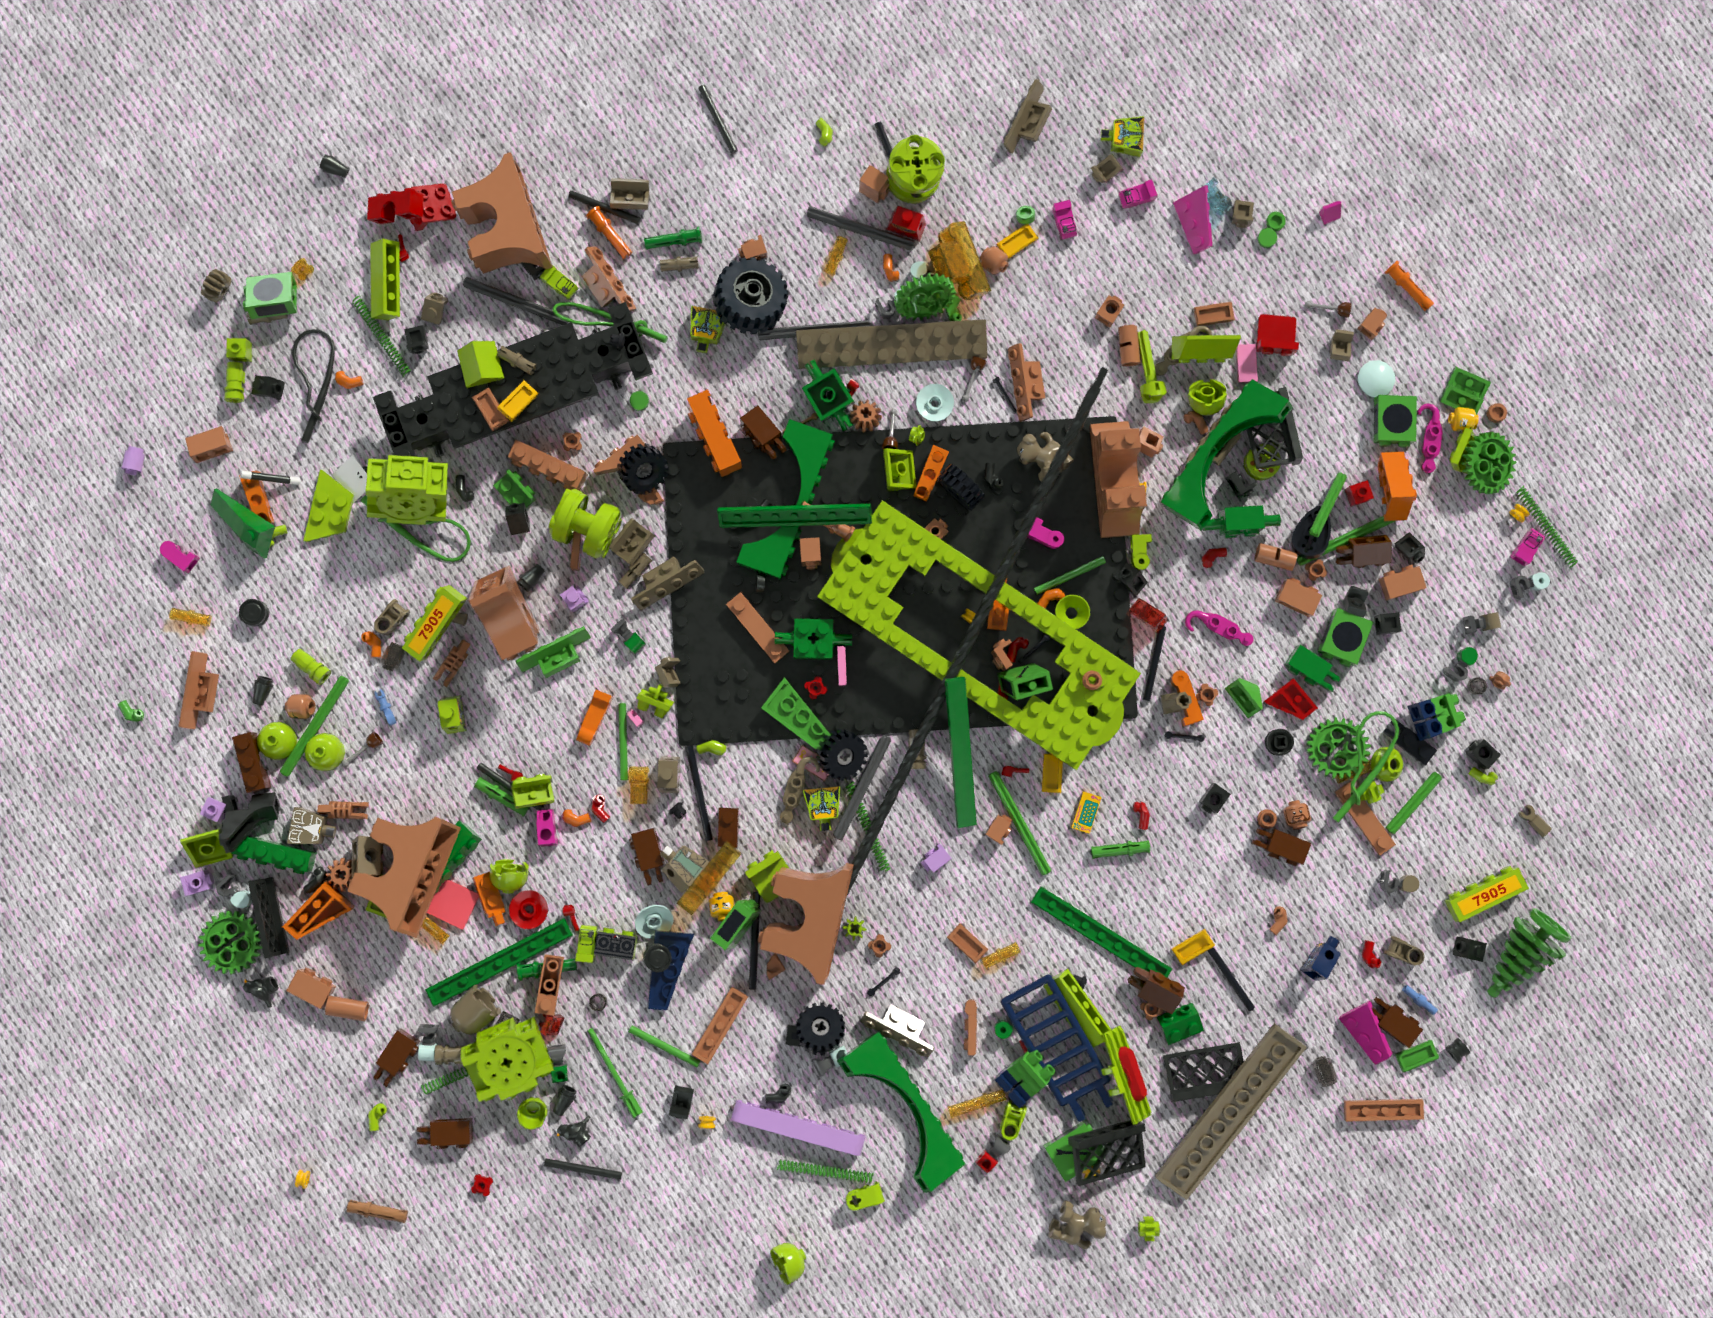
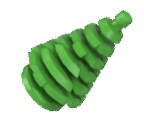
[1487,908,1572,998]

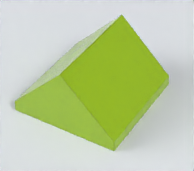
[457,341,504,388]
[883,448,917,492]
[180,829,233,868]

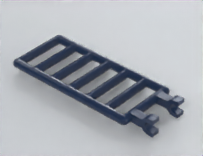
[1000,974,1113,1122]

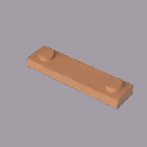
[726,592,790,663]
[1334,781,1396,856]
[692,987,748,1064]
[1344,1099,1424,1121]

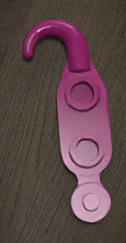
[1417,403,1443,473]
[1185,610,1254,646]

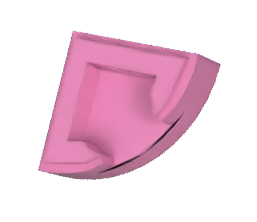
[626,709,644,727]

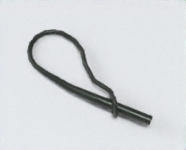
[292,329,335,443]

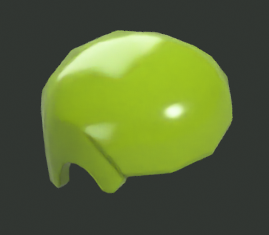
[517,1097,547,1130]

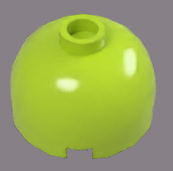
[1188,379,1227,416]
[257,722,298,760]
[304,733,345,772]
[490,859,529,894]
[770,1243,806,1285]

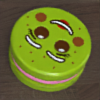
[1243,444,1281,481]

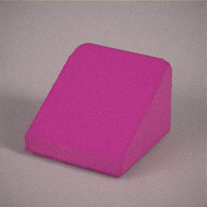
[1319,201,1341,224]

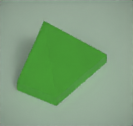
[1225,678,1263,718]

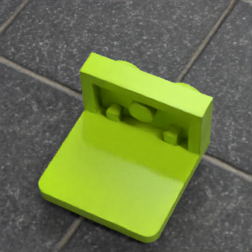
[745,850,790,903]

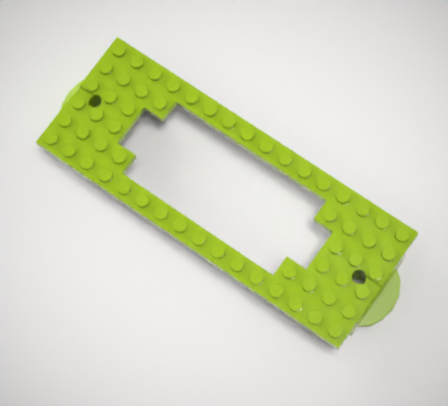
[817,501,1141,770]

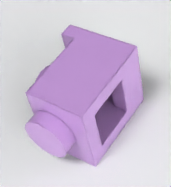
[560,586,589,612]
[921,843,952,873]
[180,870,214,896]

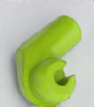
[815,118,833,146]
[270,524,288,547]
[697,740,726,756]
[1468,767,1498,785]

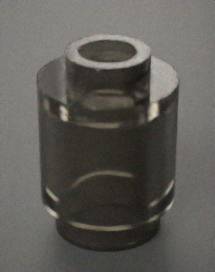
[380,642,405,672]
[1312,1056,1337,1087]

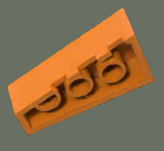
[687,389,742,477]

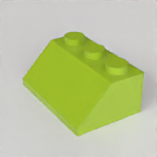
[1172,335,1241,363]

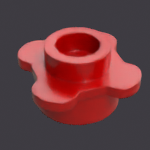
[805,677,827,699]
[471,1174,493,1196]

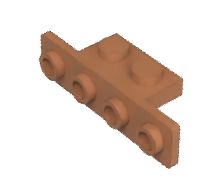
[582,247,636,312]
[1008,343,1045,421]
[179,651,219,729]

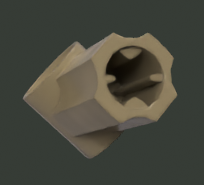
[1160,692,1192,714]

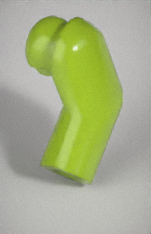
[368,1103,387,1131]

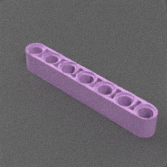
[731,1100,866,1156]

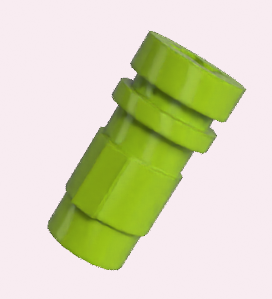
[224,361,245,403]
[290,649,331,685]

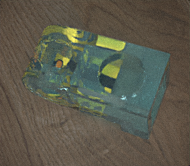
[1205,177,1232,215]

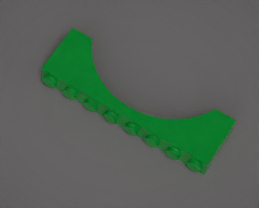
[1161,379,1293,531]
[737,419,835,580]
[837,1032,966,1193]

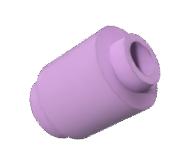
[121,446,145,476]

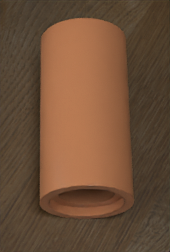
[1118,325,1140,366]
[1254,543,1297,571]
[325,996,369,1021]

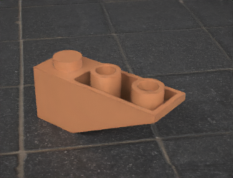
[593,434,645,475]
[535,954,564,1016]

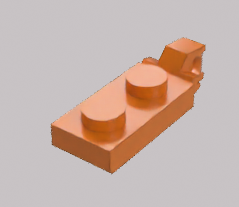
[987,578,1009,631]
[472,871,505,926]

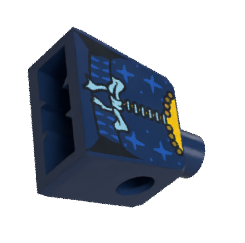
[1300,936,1341,981]

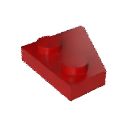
[1264,678,1318,720]

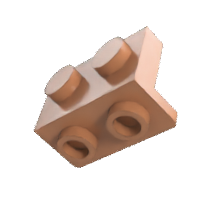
[991,639,1013,671]

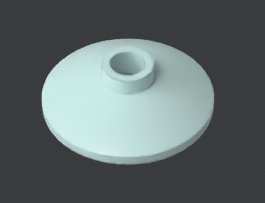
[916,384,954,422]
[635,905,673,939]

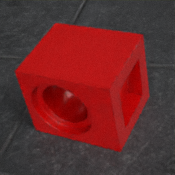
[1344,480,1374,507]

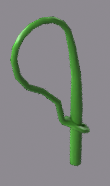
[552,302,668,343]
[361,495,471,562]
[1333,711,1399,823]

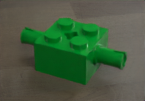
[802,360,855,432]
[1203,505,1281,539]
[775,619,852,660]

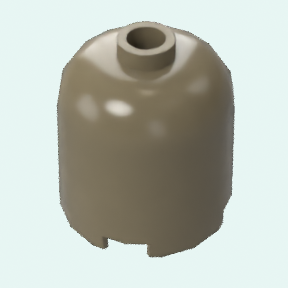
[450,984,501,1035]

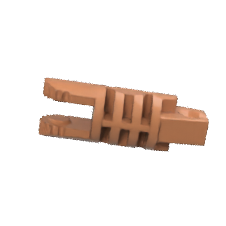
[432,640,470,687]
[317,801,369,819]

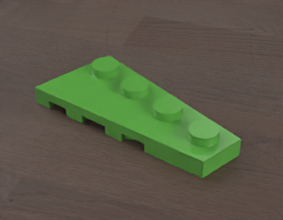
[761,677,830,750]

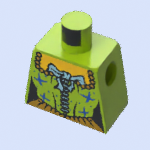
[1100,116,1144,157]
[690,306,726,353]
[438,695,467,734]
[803,786,840,831]

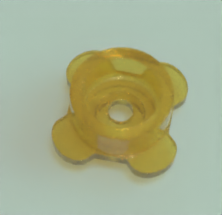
[291,258,314,281]

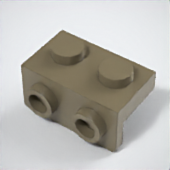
[610,178,650,210]
[609,518,655,565]

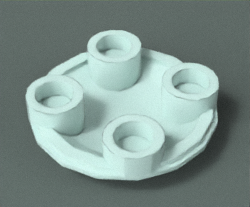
[1357,360,1395,398]

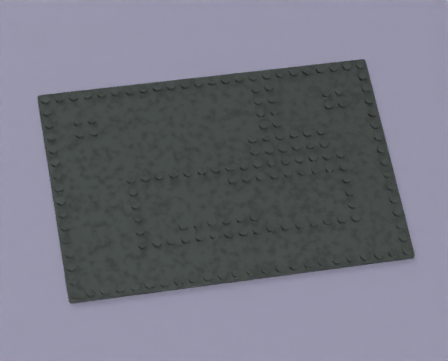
[663,416,1138,746]

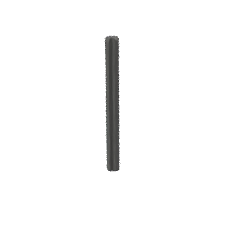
[806,206,915,251]
[463,277,570,325]
[758,320,870,340]
[833,735,891,840]

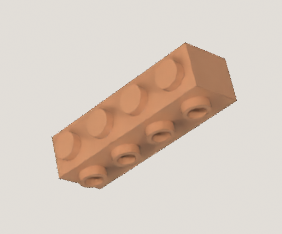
[508,440,588,490]

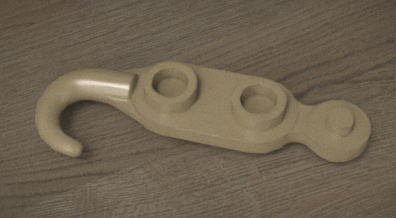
[1155,325,1212,376]
[780,757,820,823]

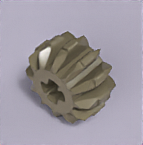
[201,269,231,303]

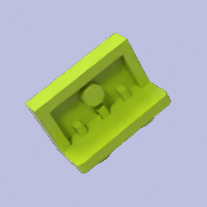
[1449,428,1475,474]
[511,774,554,809]

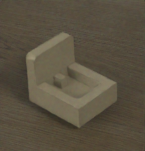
[1091,154,1123,183]
[1231,200,1254,228]
[421,293,448,325]
[1330,329,1354,362]
[655,657,681,688]

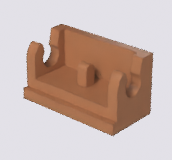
[185,426,233,463]

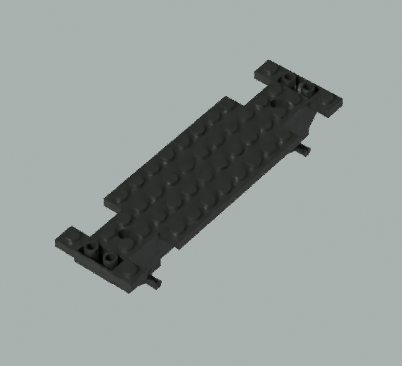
[373,302,653,457]

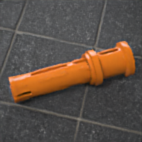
[586,206,633,260]
[1385,261,1434,311]

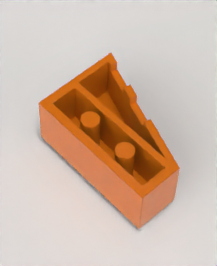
[1378,452,1417,521]
[282,881,355,940]

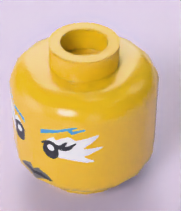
[1448,407,1479,433]
[709,892,734,922]

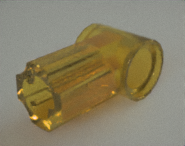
[628,766,649,804]

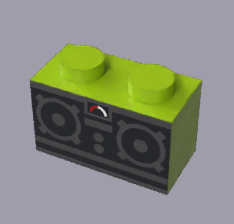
[594,927,638,960]

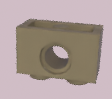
[352,836,383,878]

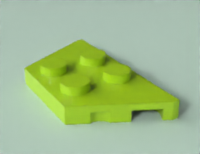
[303,470,354,542]

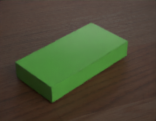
[1395,1039,1439,1073]

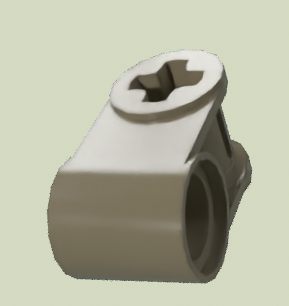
[374,599,410,636]
[1384,935,1425,965]

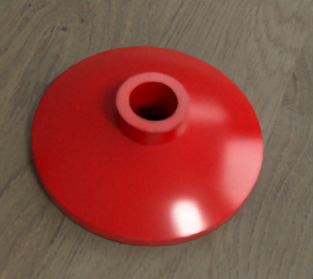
[509,890,548,929]

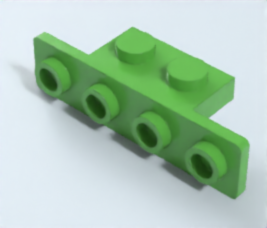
[516,626,591,678]

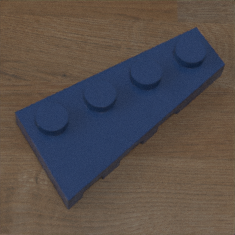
[647,930,694,1010]

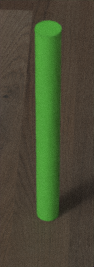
[1034,556,1106,595]
[618,703,628,780]
[628,1025,700,1068]

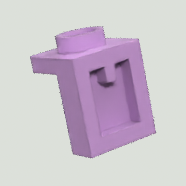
[200,797,226,822]

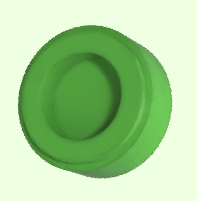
[1016,206,1035,224]
[1266,212,1286,231]
[1257,228,1277,248]
[630,391,649,411]

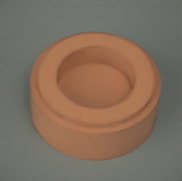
[1487,403,1507,423]

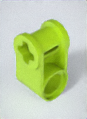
[1000,1100,1027,1140]
[846,1182,885,1211]

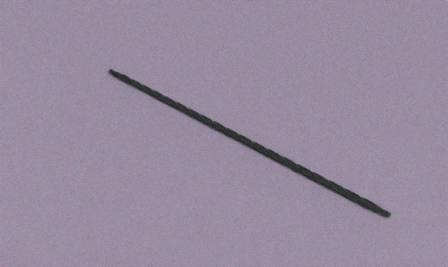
[847,367,1109,895]

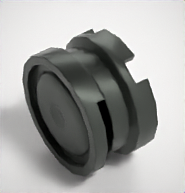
[239,599,269,627]
[1265,729,1294,756]
[643,944,672,972]

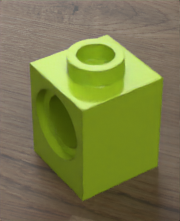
[226,338,252,362]

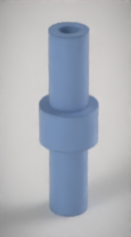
[1402,985,1438,1015]

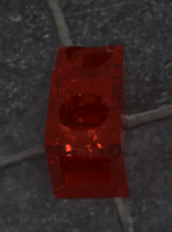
[1129,598,1168,634]

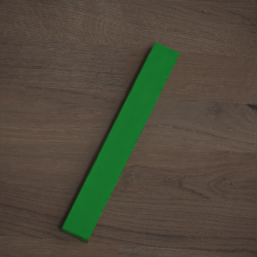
[717,504,872,528]
[945,676,977,828]
[1031,886,1172,978]
[425,918,573,1007]

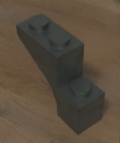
[219,792,280,853]

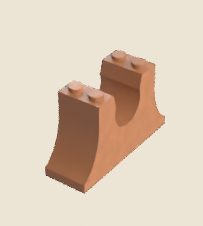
[451,152,553,274]
[1090,421,1147,538]
[468,565,539,661]
[347,817,461,938]
[758,863,854,985]

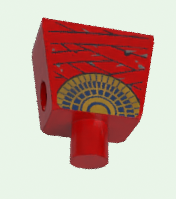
[886,206,926,242]

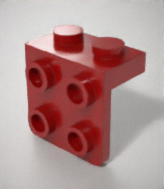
[410,183,457,231]
[1256,314,1299,356]

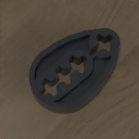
[1291,506,1331,559]

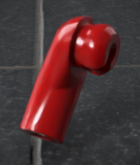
[1133,801,1150,830]
[1362,940,1381,968]

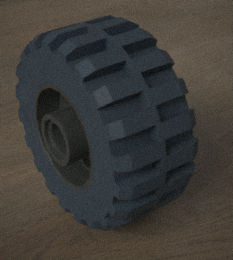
[713,257,788,334]

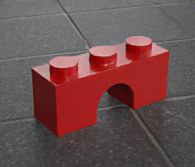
[367,188,424,224]

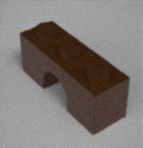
[232,732,271,793]

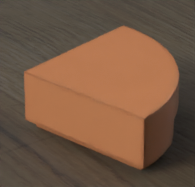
[638,488,664,505]
[766,953,786,980]

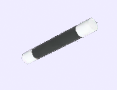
[240,471,300,485]

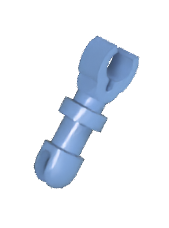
[374,689,396,726]

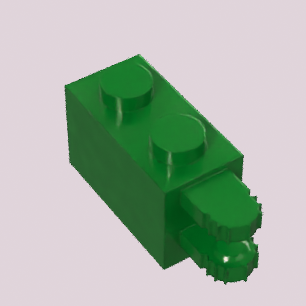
[1284,644,1340,692]

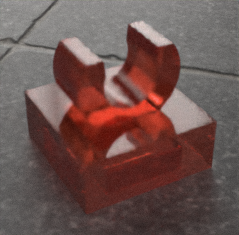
[539,1014,565,1036]

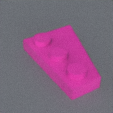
[1173,185,1213,254]
[1339,1000,1392,1065]

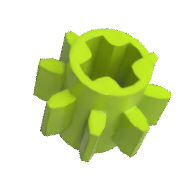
[1360,781,1385,804]
[843,916,867,941]
[1138,1216,1160,1242]

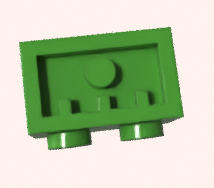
[493,469,536,508]

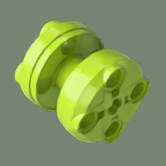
[886,135,945,204]
[548,488,622,559]

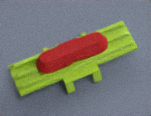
[1101,1025,1151,1125]

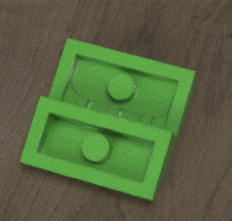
[1440,366,1491,414]

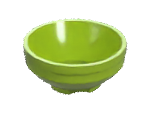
[1055,595,1090,629]
[1371,747,1403,782]

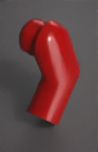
[1202,547,1227,568]
[1007,637,1029,662]
[592,794,610,823]

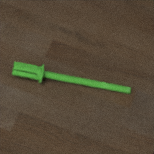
[587,1028,643,1118]

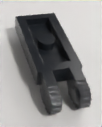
[1383,719,1437,766]

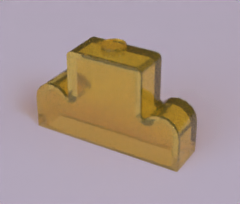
[928,221,991,300]
[677,841,742,915]

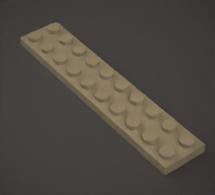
[796,319,987,369]
[1155,1023,1307,1200]

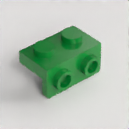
[1157,1003,1204,1046]

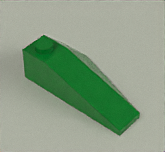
[210,488,275,559]

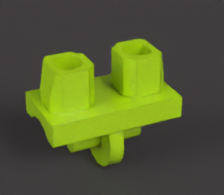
[636,684,674,718]

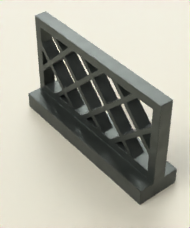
[1247,387,1303,470]
[248,877,290,958]
[1163,1042,1244,1103]
[1068,1120,1146,1186]

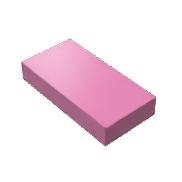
[1236,344,1258,383]
[837,646,847,686]

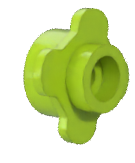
[909,425,925,446]

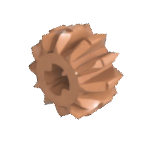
[849,399,882,433]
[326,858,352,891]

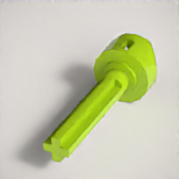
[1138,330,1167,404]

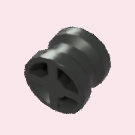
[1445,1038,1471,1063]

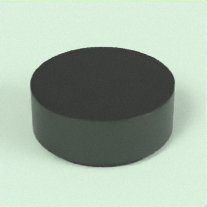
[756,573,765,593]

